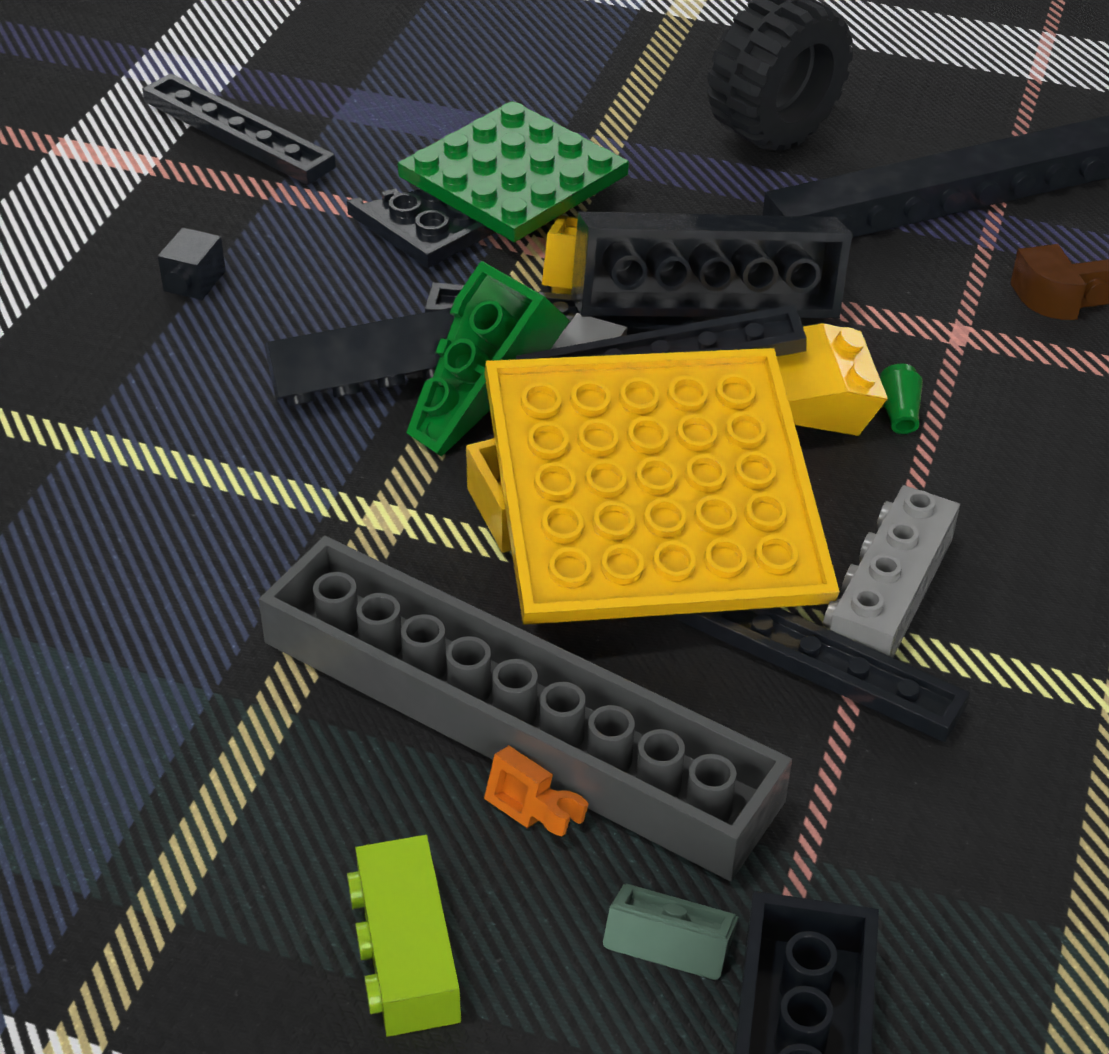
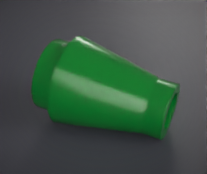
[880,364,923,434]

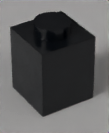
[158,227,226,300]

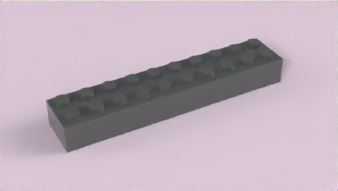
[258,535,792,882]

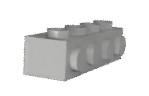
[823,485,960,658]

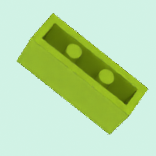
[347,835,461,1037]

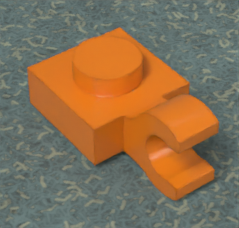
[484,745,589,837]

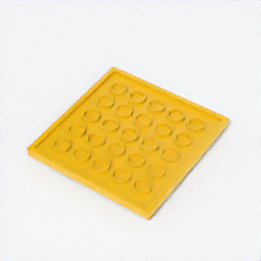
[485,348,840,625]

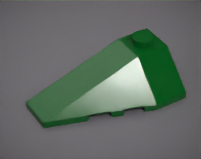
[406,261,570,457]

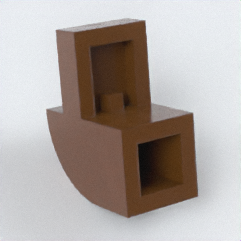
[1010,244,1109,320]

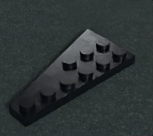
[347,188,496,268]

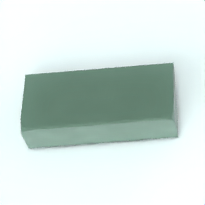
[603,884,739,980]

